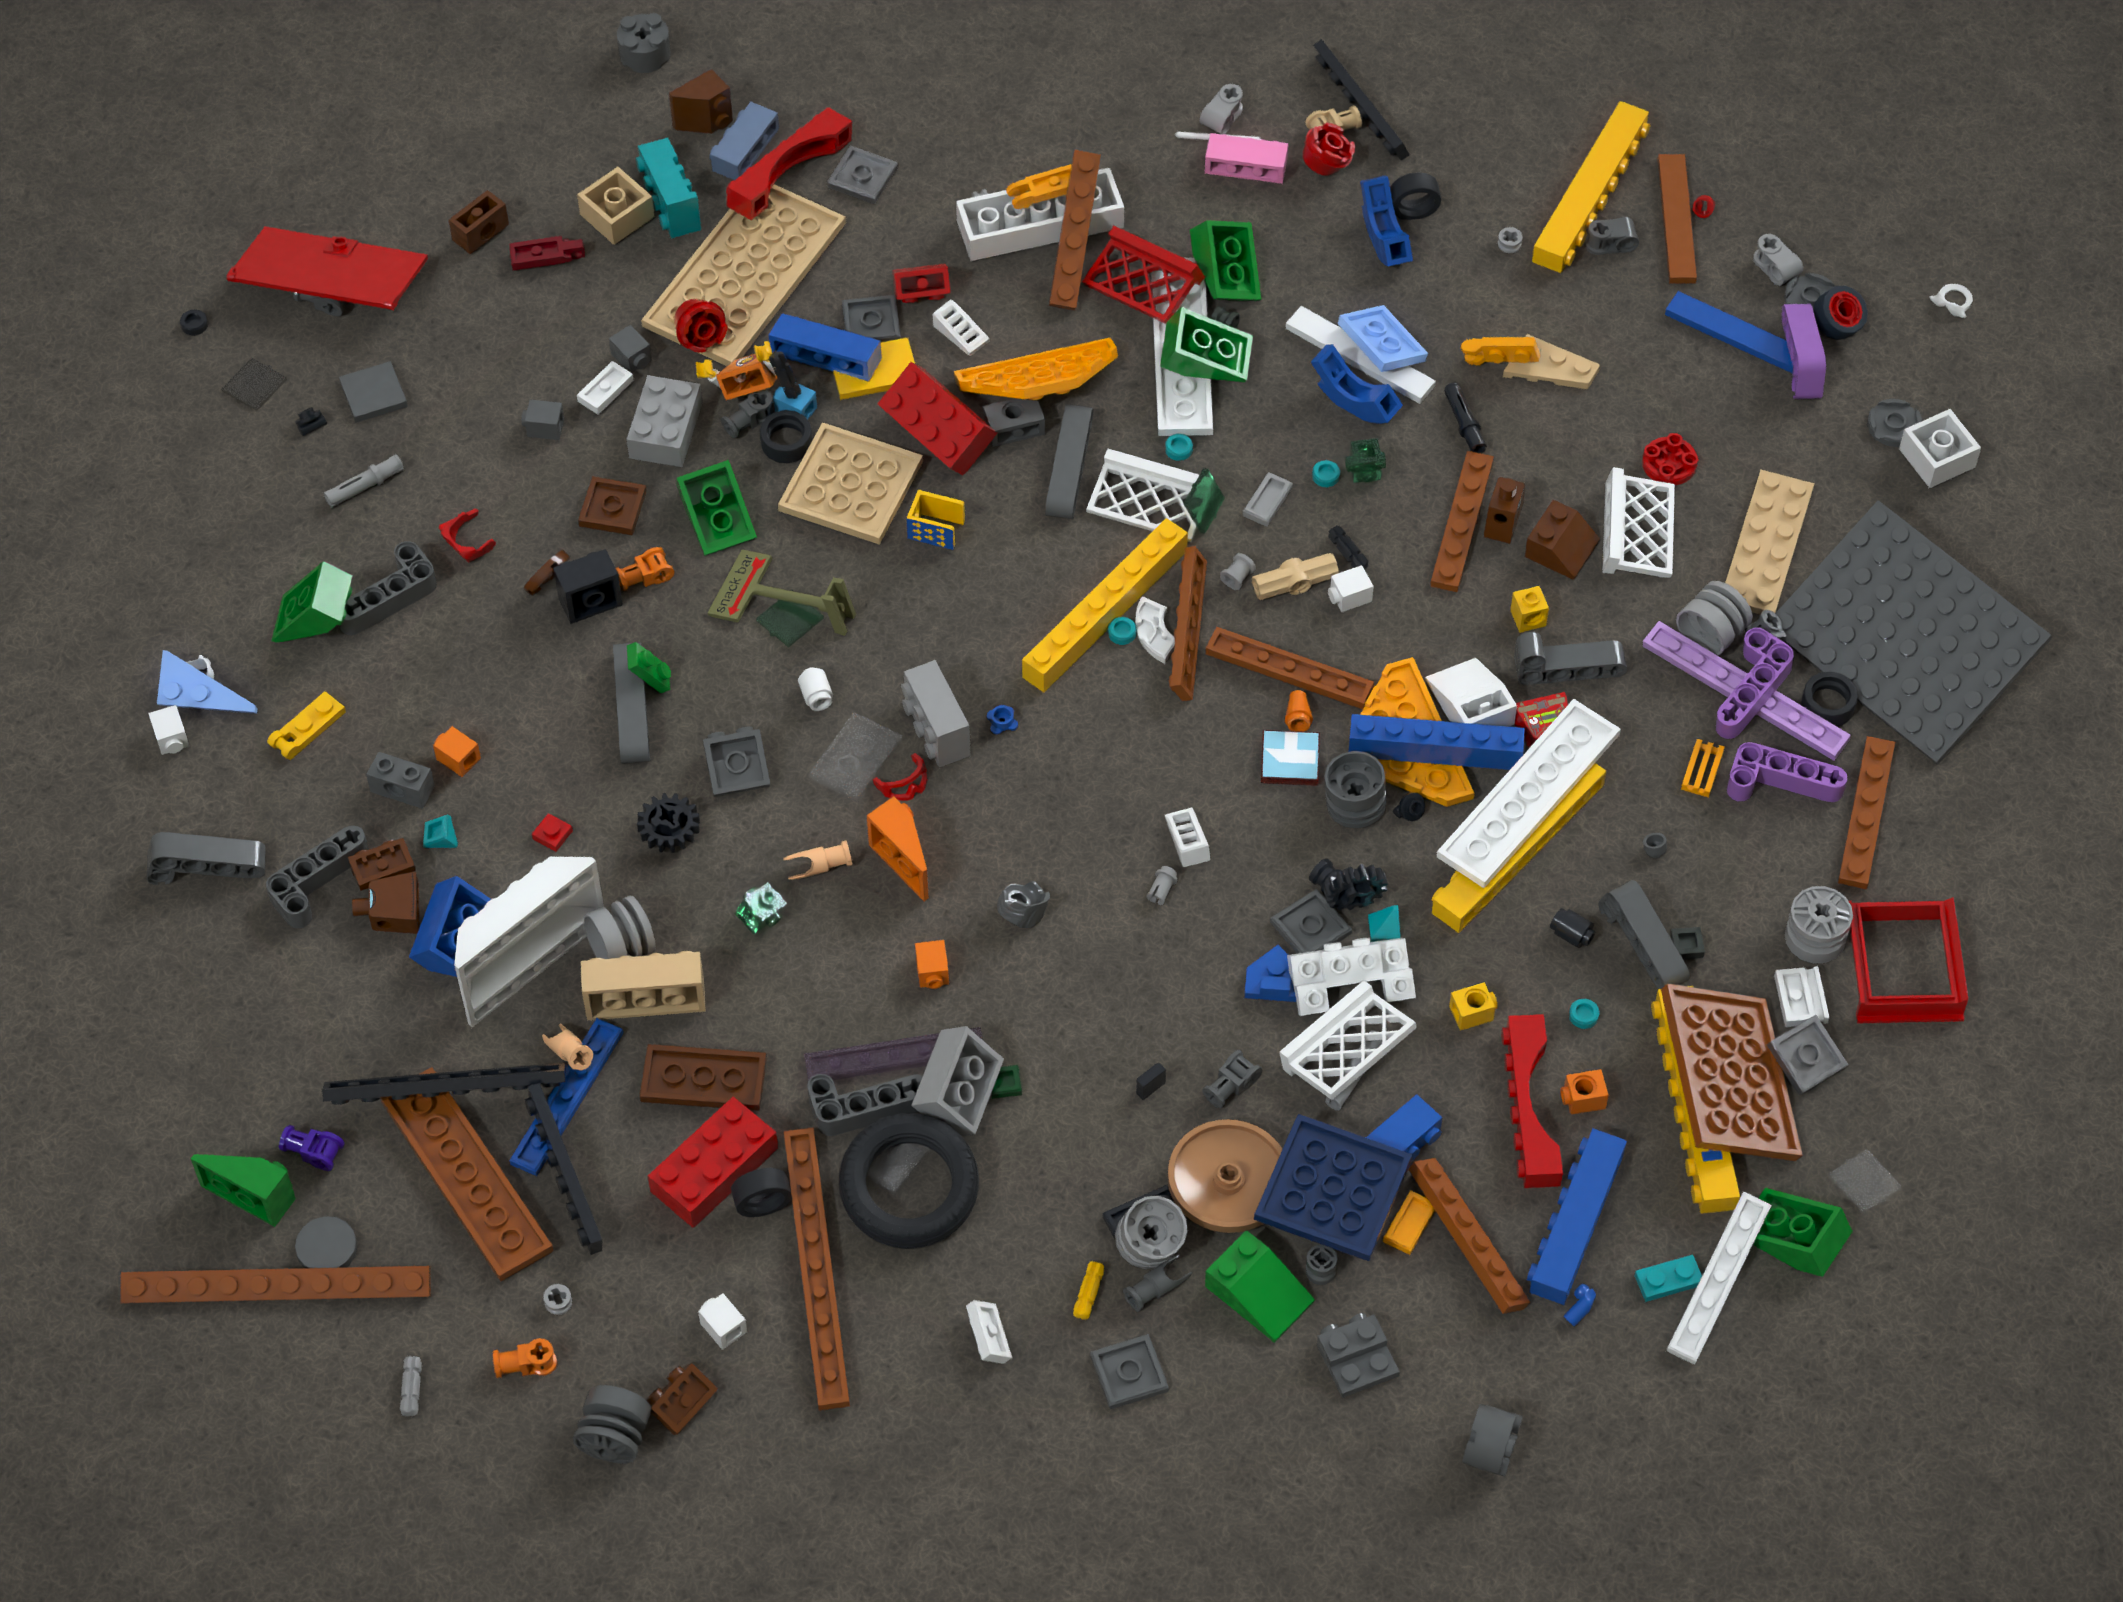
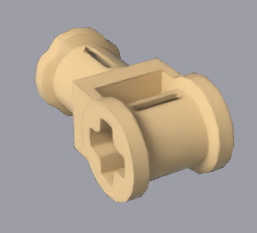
[1305,106,1362,130]

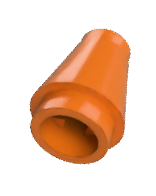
[1285,690,1313,732]

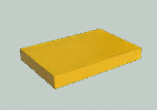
[833,337,915,400]

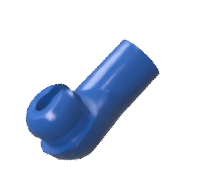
[1563,1284,1596,1327]

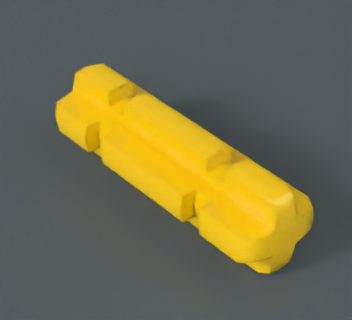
[1073,1261,1104,1320]

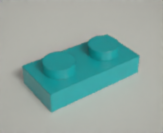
[1634,1255,1702,1302]

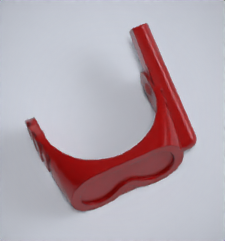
[439,508,496,563]

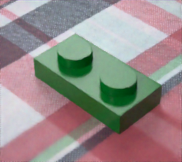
[627,642,671,693]

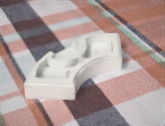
[1135,596,1175,664]

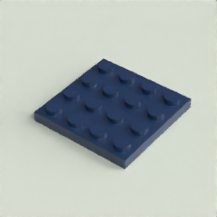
[1254,1114,1412,1261]

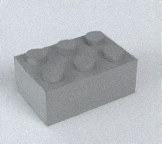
[627,375,703,467]
[901,660,970,767]
[911,1026,1004,1136]

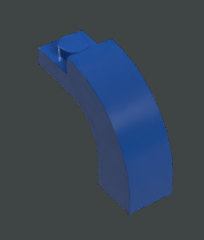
[1360,176,1413,266]
[1311,344,1403,423]

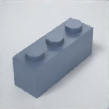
[710,102,779,180]

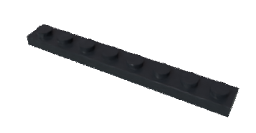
[322,1063,567,1105]

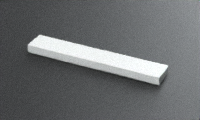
[1286,306,1436,404]
[1666,1192,1771,1364]

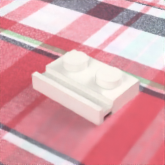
[1774,966,1829,1027]

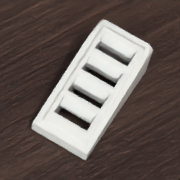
[933,300,989,356]
[1165,807,1210,867]

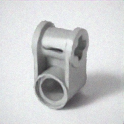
[1200,84,1243,134]
[1753,234,1803,286]

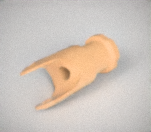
[783,840,852,880]
[542,1024,593,1071]

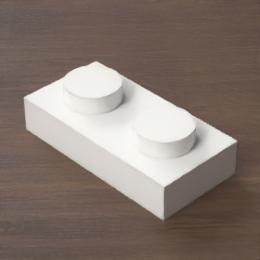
[577,361,634,415]
[966,1300,1012,1364]

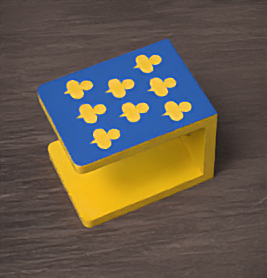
[906,490,965,550]

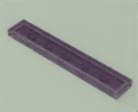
[804,1027,983,1081]

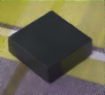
[1136,1063,1166,1100]

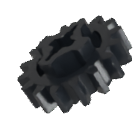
[637,793,700,853]
[1323,864,1388,911]

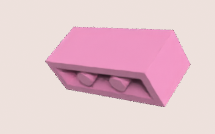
[1205,133,1288,184]

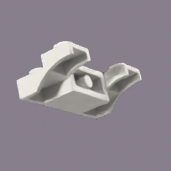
[1287,938,1416,1016]

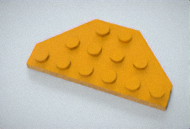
[954,338,1118,400]
[1360,657,1474,807]

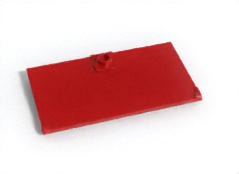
[227,226,428,310]

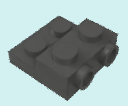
[703,727,770,797]
[1317,1313,1399,1398]

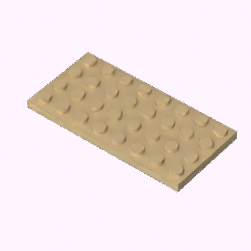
[641,184,846,366]

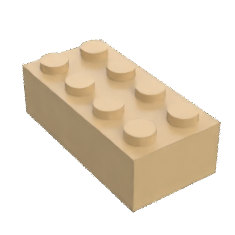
[581,951,706,1021]

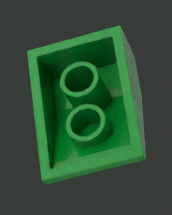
[1190,220,1261,301]
[1160,307,1253,382]
[676,460,757,556]
[271,561,353,643]
[191,1154,296,1227]
[1753,1188,1853,1277]
[1205,1230,1315,1343]

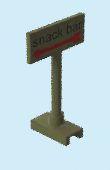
[708,550,856,636]

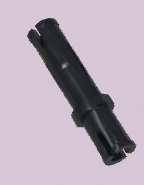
[1444,382,1487,454]

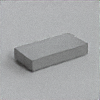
[1243,472,1293,527]

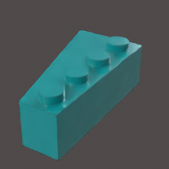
[635,138,701,238]

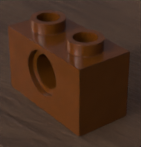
[448,190,509,254]

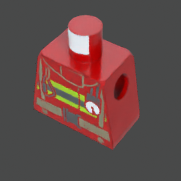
[1514,692,1568,748]

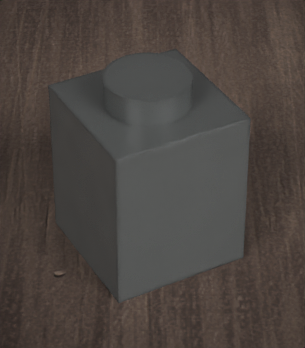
[609,325,652,373]
[521,400,565,440]

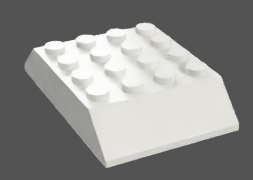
[455,857,604,1027]

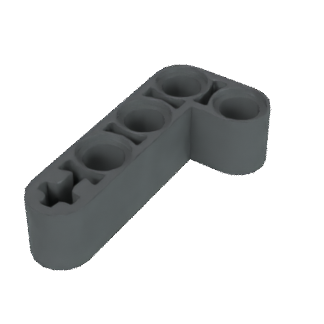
[339,541,437,635]
[1514,632,1627,685]
[266,825,368,928]
[146,832,266,885]
[1598,880,1690,989]
[807,1074,923,1136]

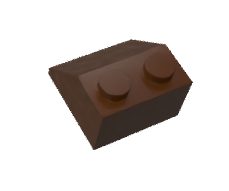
[669,69,733,134]
[1525,500,1600,580]

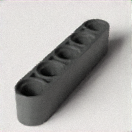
[1045,404,1093,519]
[613,642,650,764]

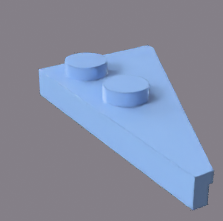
[157,650,258,714]

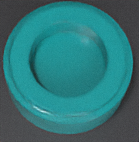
[1165,434,1193,461]
[1312,460,1340,487]
[1108,617,1136,645]
[1569,999,1599,1029]

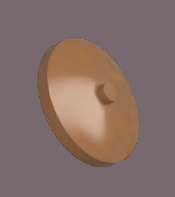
[1168,1119,1282,1233]

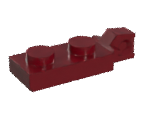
[509,236,585,271]

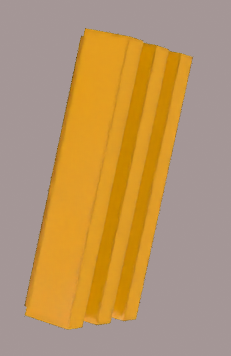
[1681,739,1725,798]

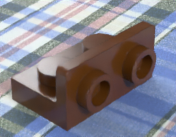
[348,838,416,891]
[646,1363,718,1435]

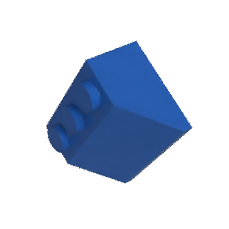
[409,876,491,977]

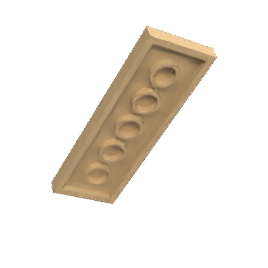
[1725,470,1814,614]

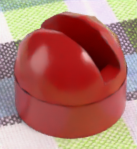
[1693,195,1715,218]

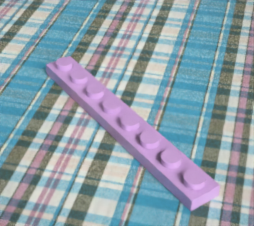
[1643,621,1851,761]

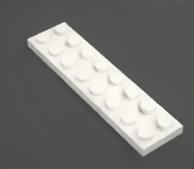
[1151,258,1213,436]
[1437,699,1621,888]

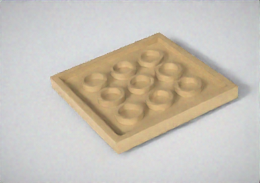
[778,422,923,545]

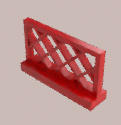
[1082,226,1205,324]

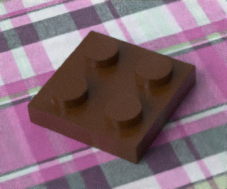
[578,476,647,536]

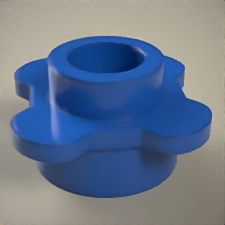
[987,705,1018,734]

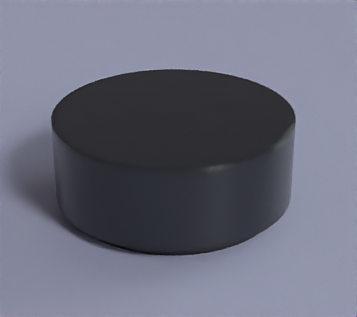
[180,310,208,336]

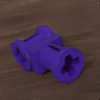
[279,1125,345,1171]

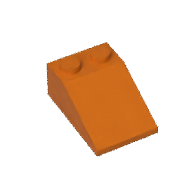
[867,796,929,902]

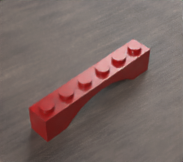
[726,107,852,220]
[1501,1014,1563,1188]

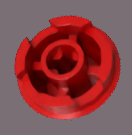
[1303,122,1355,176]
[674,299,728,353]

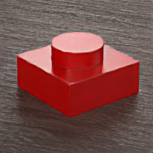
[532,813,573,852]

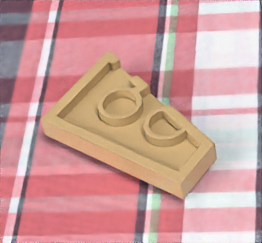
[1503,334,1600,389]

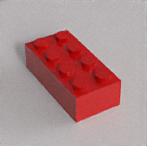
[877,362,997,475]
[648,1096,778,1228]

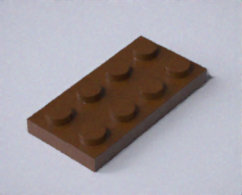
[640,1044,767,1111]

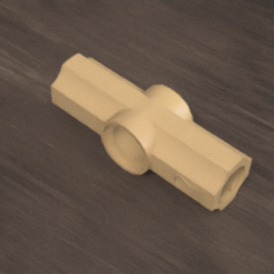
[1252,553,1339,600]

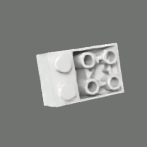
[1425,658,1517,727]

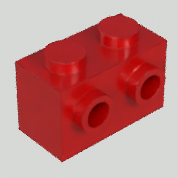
[892,264,951,303]

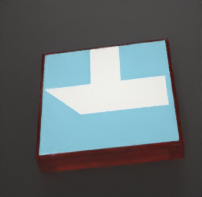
[1261,730,1320,786]

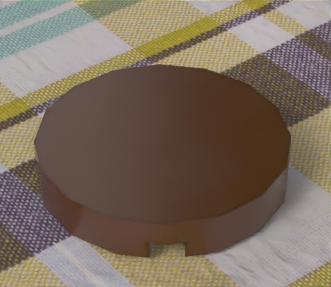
[523,550,570,596]

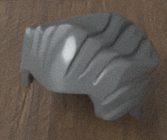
[997,881,1050,928]

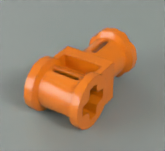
[615,547,675,591]
[493,1338,557,1378]

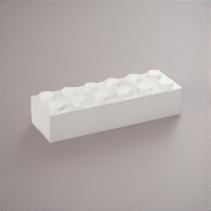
[956,168,1124,261]

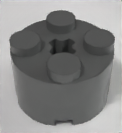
[617,13,671,73]
[1462,1404,1523,1477]

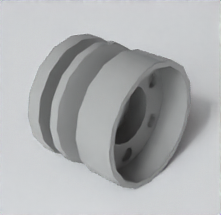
[1676,581,1753,656]
[1785,886,1853,963]
[583,895,656,959]
[1115,1196,1187,1269]

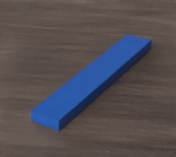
[1665,291,1793,374]
[509,1018,623,1176]

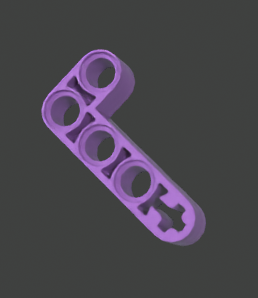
[1782,304,1826,399]
[1716,628,1793,739]
[1727,742,1847,802]

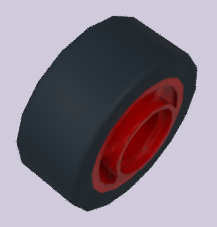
[1813,285,1868,340]

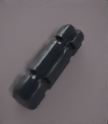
[769,351,801,399]
[1328,526,1369,570]

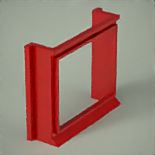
[1849,897,1969,1023]

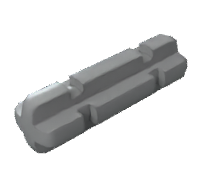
[400,1356,422,1416]

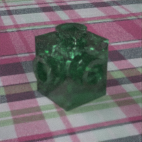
[1345,438,1386,483]
[734,882,787,934]

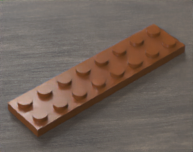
[380,1067,554,1282]

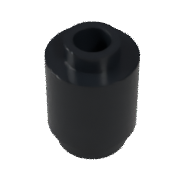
[1550,908,1596,948]

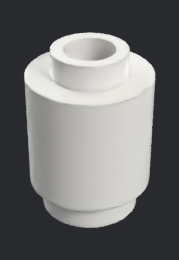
[798,667,833,711]

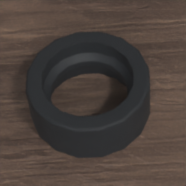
[1390,172,1441,220]
[760,410,813,464]
[1801,671,1858,727]
[731,1168,792,1218]

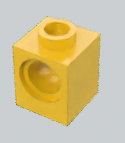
[1510,586,1549,633]
[1449,982,1498,1031]

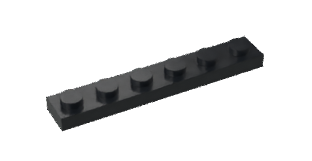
[1313,39,1410,160]
[525,1083,602,1255]

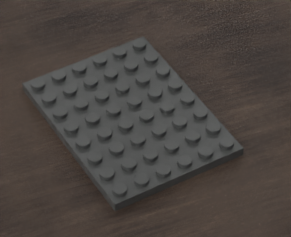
[1772,500,2052,765]

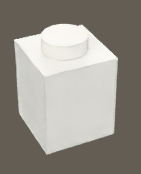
[1328,565,1374,612]
[148,705,189,755]
[698,1294,747,1350]

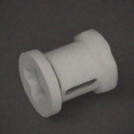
[1220,553,1256,590]

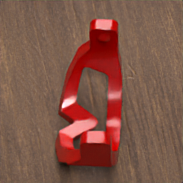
[873,753,928,801]

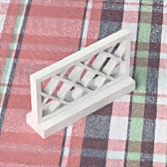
[1086,449,1213,542]
[1602,467,1675,578]
[1280,981,1416,1100]

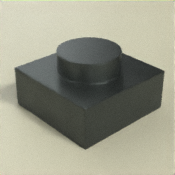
[1670,927,1705,960]

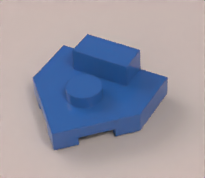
[1245,945,1297,1002]

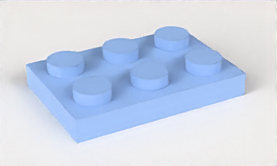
[1338,305,1428,372]

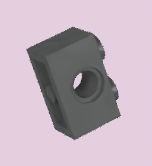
[983,398,1045,447]
[366,752,435,809]

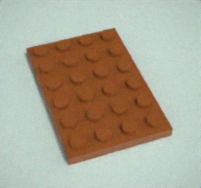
[1661,984,1803,1161]

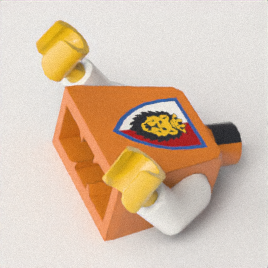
[696,341,777,400]

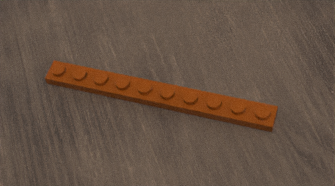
[784,1128,850,1411]
[121,1266,431,1303]

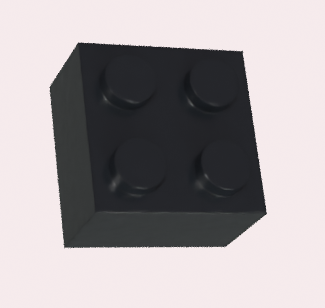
[553,549,623,624]

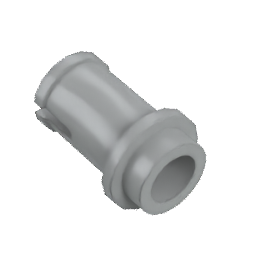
[1147,866,1177,905]

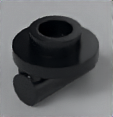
[295,407,327,436]
[1393,792,1425,821]

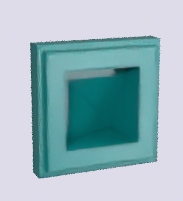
[423,814,458,848]
[1368,905,1400,942]

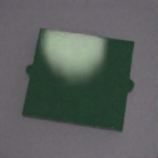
[1183,468,1225,534]
[756,590,824,647]

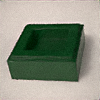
[991,1065,1022,1099]

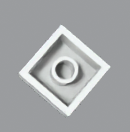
[1899,409,1981,488]

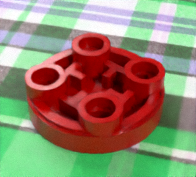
[1642,433,1698,486]

